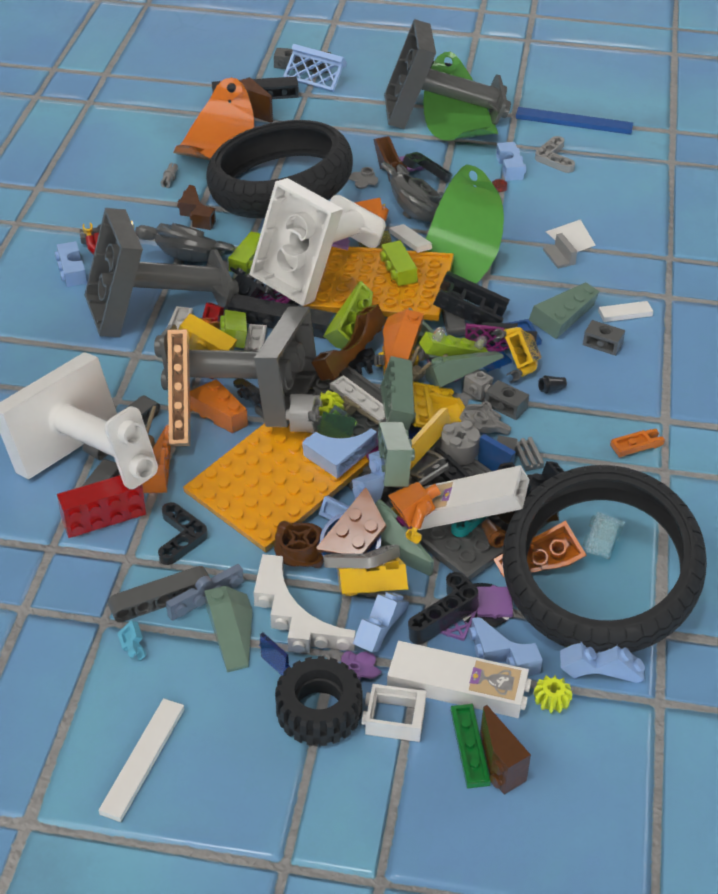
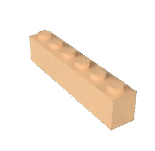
[168,329,191,447]

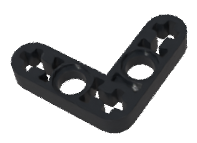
[402,152,452,182]
[158,502,208,565]

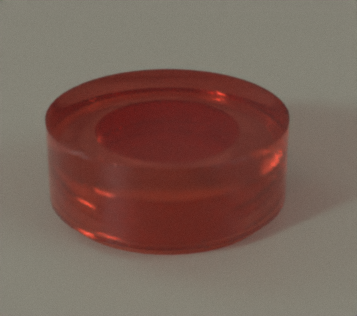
[492,179,507,192]

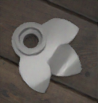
[348,167,378,189]

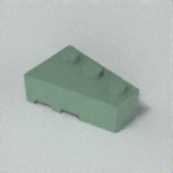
[377,422,415,487]

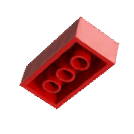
[57,475,146,538]

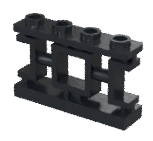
[433,271,510,325]

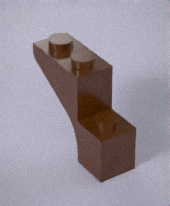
[373,136,408,182]
[177,185,216,230]

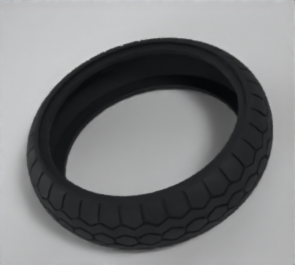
[206,120,353,219]
[502,465,707,653]

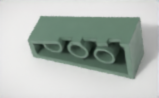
[529,282,600,339]

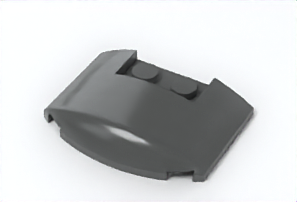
[363,450,449,489]

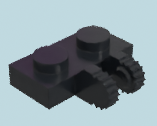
[348,348,375,375]

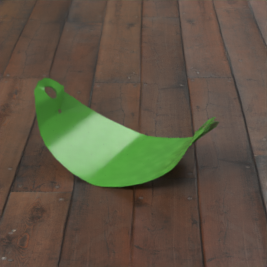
[423,51,498,141]
[424,164,504,292]

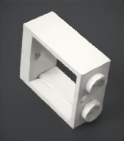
[362,684,427,742]

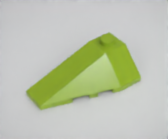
[324,281,373,349]

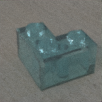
[582,512,625,560]

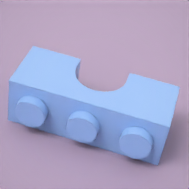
[496,142,526,181]
[55,241,87,287]

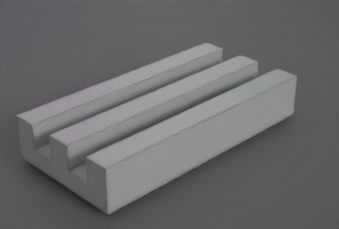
[516,437,544,471]

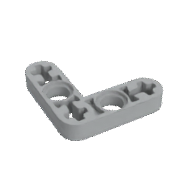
[535,136,575,173]
[323,545,400,568]

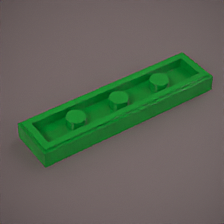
[450,704,491,789]

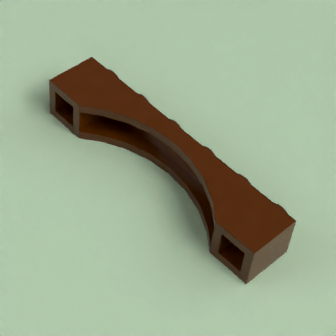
[311,304,386,381]

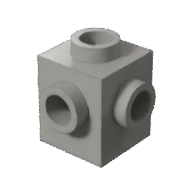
[463,369,493,400]

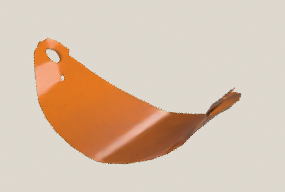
[173,77,254,160]

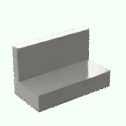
[543,233,577,269]

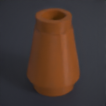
[482,520,506,548]

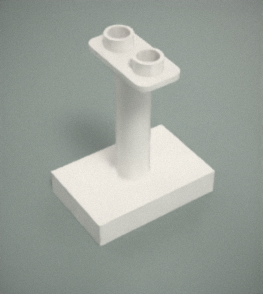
[249,178,386,306]
[0,352,158,489]

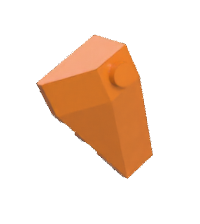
[383,309,424,371]
[142,425,171,493]
[494,520,587,578]

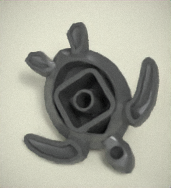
[381,162,444,222]
[135,223,234,264]

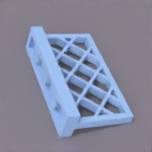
[283,44,347,92]

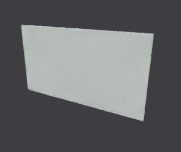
[546,220,596,252]

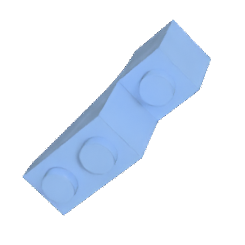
[352,451,385,503]
[353,592,409,652]
[468,617,543,676]
[560,642,645,683]

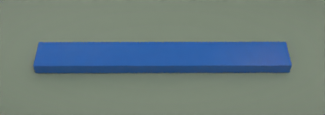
[516,107,633,134]

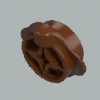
[274,521,324,568]

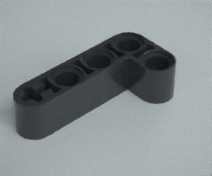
[408,572,479,644]

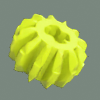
[319,390,345,423]
[533,675,573,714]

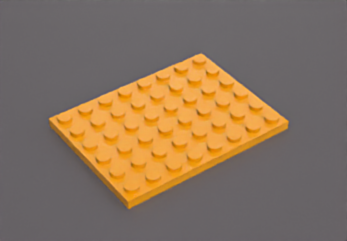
[302,246,454,321]
[183,419,369,553]

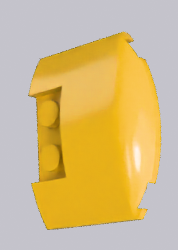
[412,381,465,428]

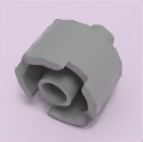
[286,394,323,433]
[440,420,480,465]

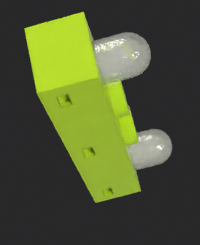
[419,327,488,357]

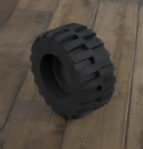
[275,656,363,746]

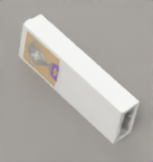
[411,465,529,530]
[387,641,532,718]

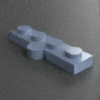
[166,564,244,621]

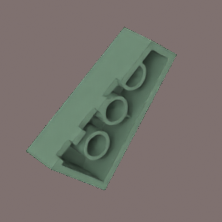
[380,356,416,430]

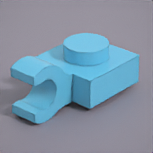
[118,620,146,661]

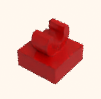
[202,302,224,322]

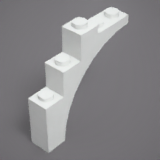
[254,554,355,653]

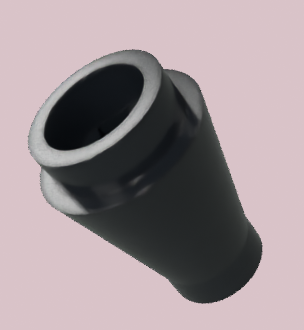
[538,375,567,394]

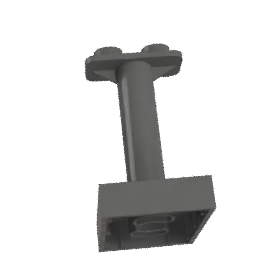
[384,19,511,129]
[84,208,239,337]
[154,307,318,427]

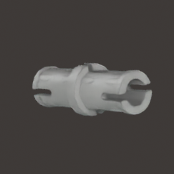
[160,163,178,188]

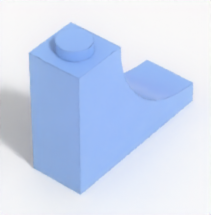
[302,428,378,479]

